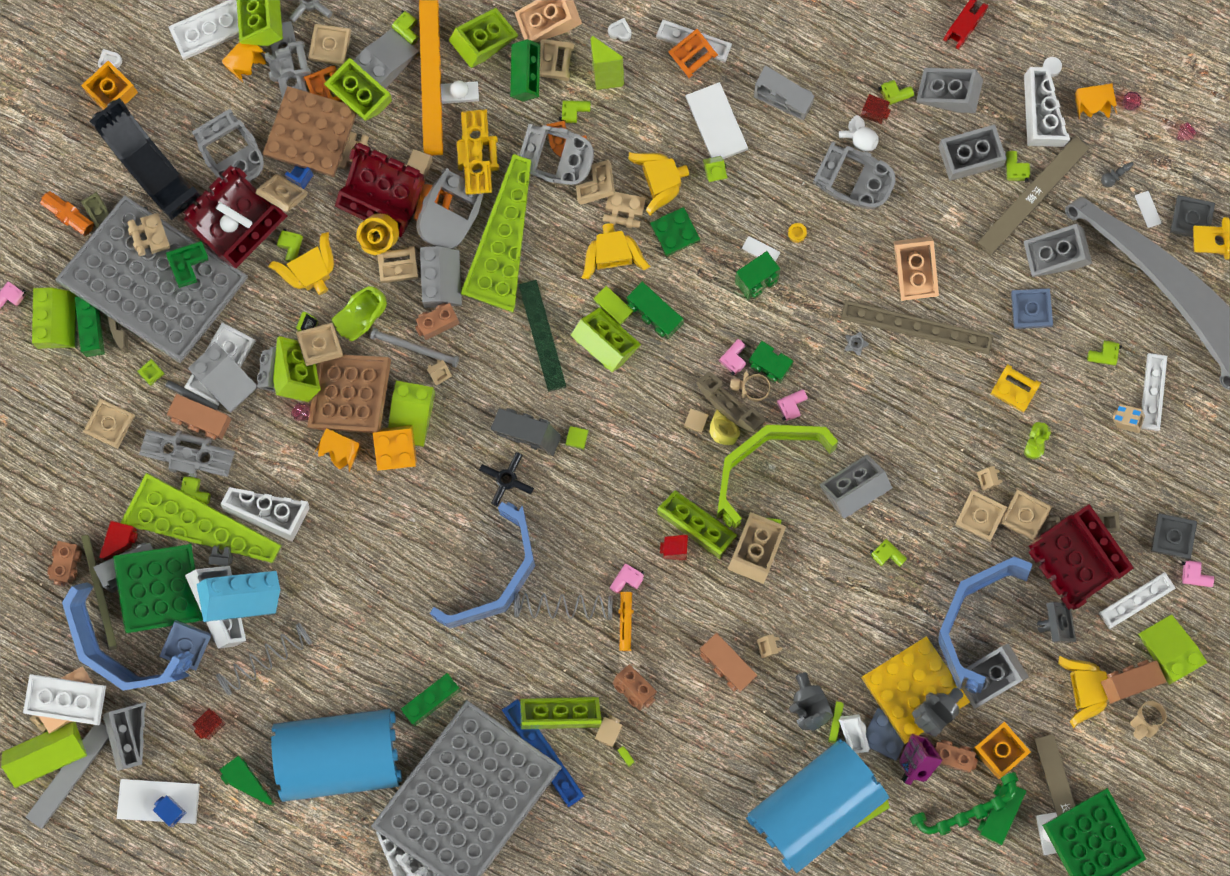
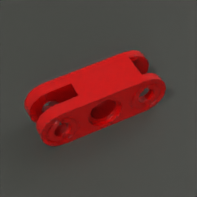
[943,0,989,50]

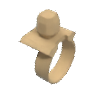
[730,371,770,402]
[1130,701,1167,740]

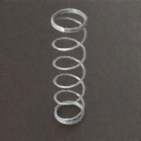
[514,593,613,620]
[216,623,312,696]

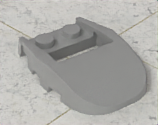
[192,109,264,182]
[519,124,594,185]
[813,142,896,209]
[416,168,483,249]

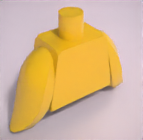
[628,152,689,216]
[581,223,651,280]
[268,232,334,295]
[1058,656,1108,728]

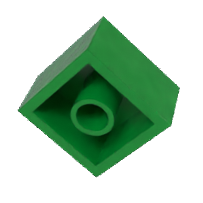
[735,251,780,300]

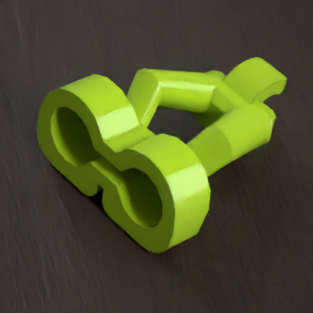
[1024,422,1051,459]

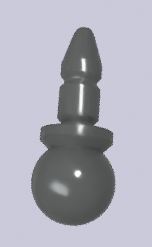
[1101,162,1134,187]

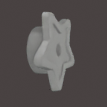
[845,332,869,356]

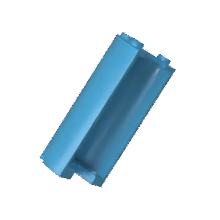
[271,708,402,802]
[746,739,889,874]

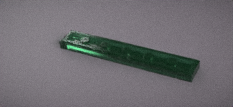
[519,280,566,392]

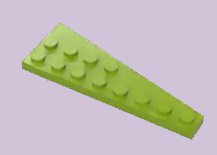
[461,154,531,313]
[120,473,282,563]

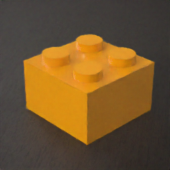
[81,61,138,110]
[373,425,417,471]
[972,721,1031,779]

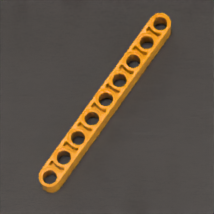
[419,0,443,156]

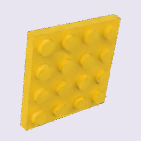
[861,636,970,744]

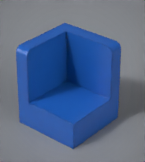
[285,166,313,189]

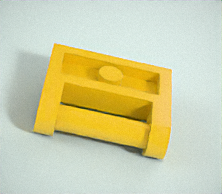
[990,364,1041,413]

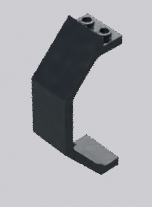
[89,98,200,221]

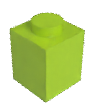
[703,156,727,182]

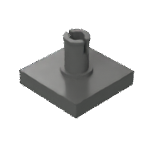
[1037,602,1076,643]

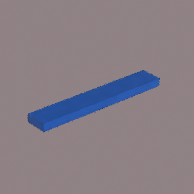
[502,699,585,807]

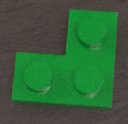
[166,241,208,288]

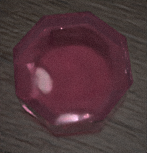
[1122,91,1141,111]

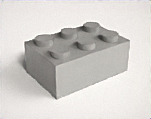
[939,125,1006,181]

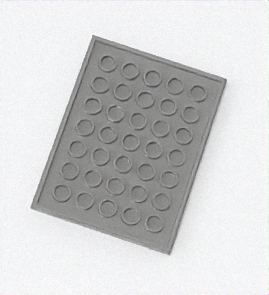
[55,195,248,364]
[371,700,562,876]

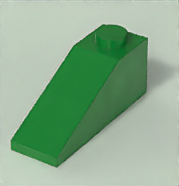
[219,755,275,807]

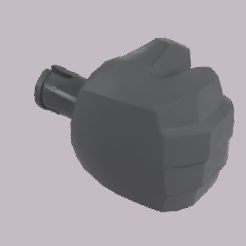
[789,672,833,731]
[912,688,963,737]

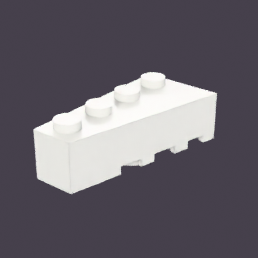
[1024,67,1070,147]
[221,487,309,541]
[185,566,246,649]

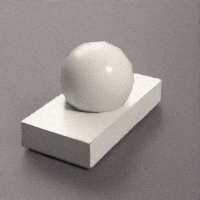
[441,80,479,104]
[215,202,252,232]
[839,715,870,753]
[1036,812,1057,855]

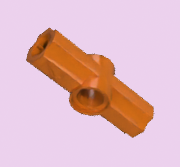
[40,191,95,237]

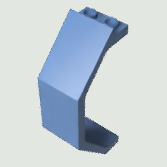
[430,502,535,629]
[938,556,1033,693]
[62,582,194,691]

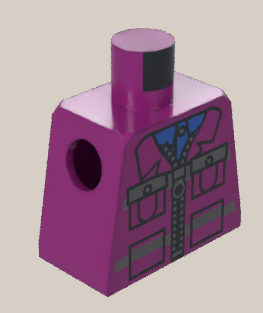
[900,734,942,785]

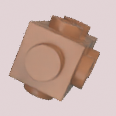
[415,303,460,340]
[47,541,82,587]
[612,664,657,711]
[934,740,978,773]

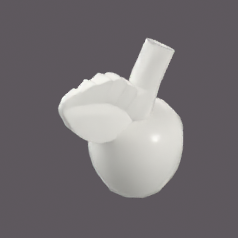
[839,115,879,151]

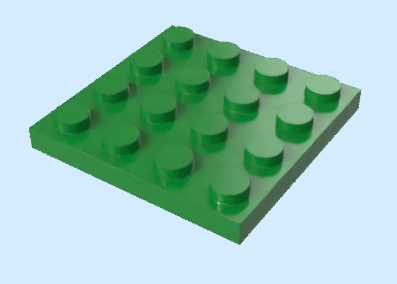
[113,544,203,634]
[1042,788,1146,876]

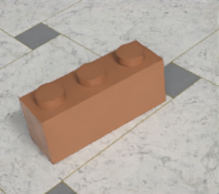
[167,394,231,440]
[699,633,757,693]
[1101,660,1166,704]

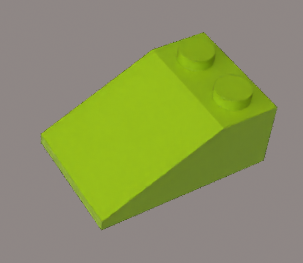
[449,8,518,68]
[273,336,321,402]
[388,380,436,447]
[1138,614,1207,685]

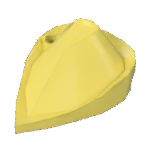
[710,410,740,445]

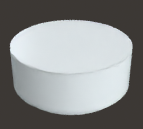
[1042,57,1062,77]

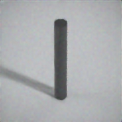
[165,380,219,410]

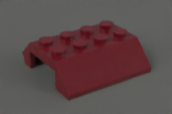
[335,143,425,237]
[183,165,288,269]
[1028,504,1134,610]

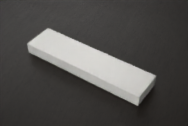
[656,20,732,62]
[1141,353,1167,431]
[1099,572,1176,629]

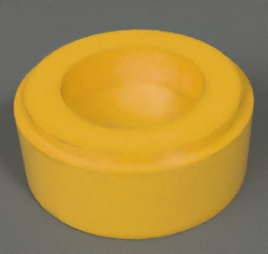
[788,223,807,243]

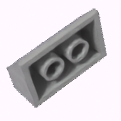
[420,246,462,308]
[819,454,892,519]

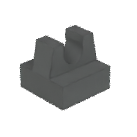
[209,545,233,566]

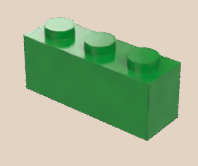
[510,39,540,102]
[627,281,684,339]
[75,297,105,357]
[401,673,461,727]
[977,783,1026,846]

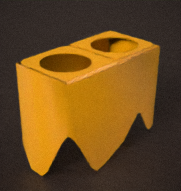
[222,42,266,84]
[1074,83,1117,119]
[313,428,361,472]

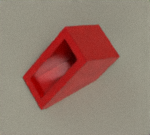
[99,521,138,561]
[660,535,688,560]

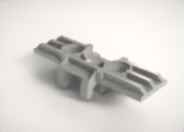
[264,21,311,100]
[139,429,235,478]

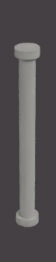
[370,328,459,368]

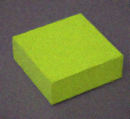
[137,359,165,386]
[565,426,589,450]
[617,746,635,767]

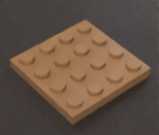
[263,86,357,177]
[307,355,391,433]

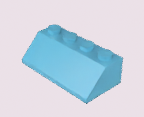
[196,571,280,622]

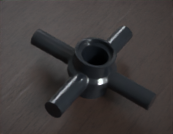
[479,452,534,507]

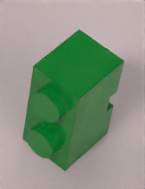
[748,340,794,384]

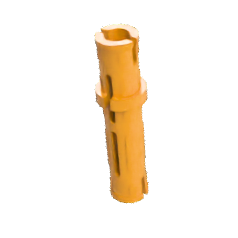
[618,592,634,651]

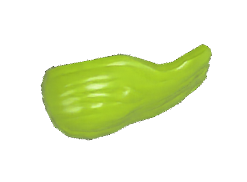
[331,286,387,342]

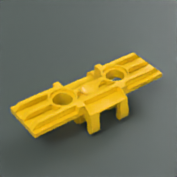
[456,109,500,195]
[1193,217,1230,260]

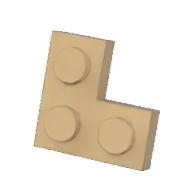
[576,160,615,205]

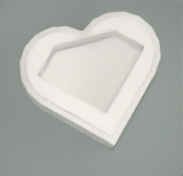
[608,18,632,42]
[98,49,122,68]

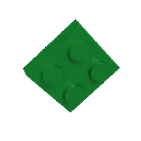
[650,207,700,257]

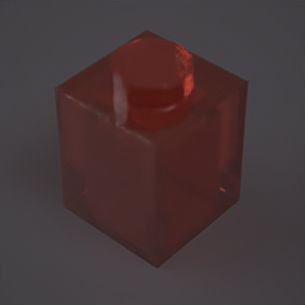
[861,94,891,125]
[192,708,226,740]

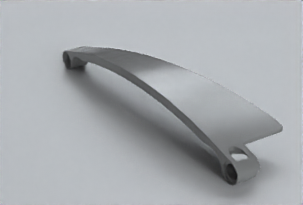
[1065,197,1230,390]

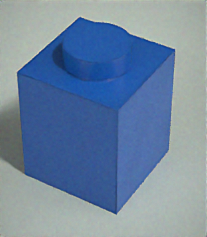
[153,795,187,827]

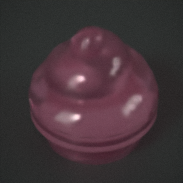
[1177,122,1197,141]
[291,402,310,421]

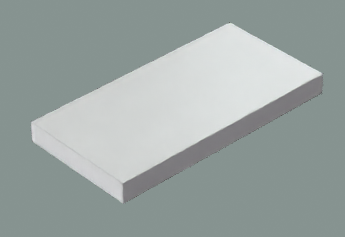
[168,0,239,60]
[685,82,748,159]
[184,323,256,405]
[23,674,106,725]
[117,779,200,824]

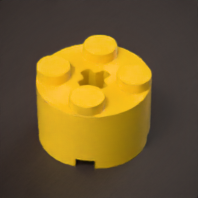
[356,214,399,255]

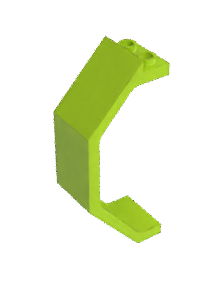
[716,425,838,530]

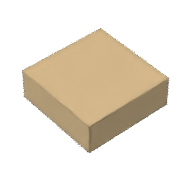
[684,409,709,434]

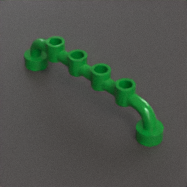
[909,772,1019,836]

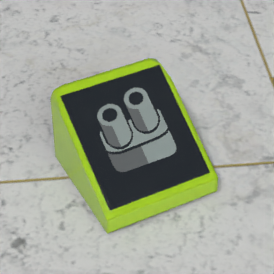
[296,311,318,332]

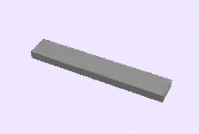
[26,722,109,829]

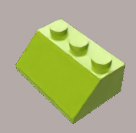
[236,0,283,46]
[324,58,392,121]
[32,287,76,349]
[571,307,641,372]

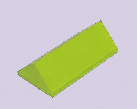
[590,36,624,90]
[657,490,737,559]
[520,697,602,729]
[1,721,87,788]

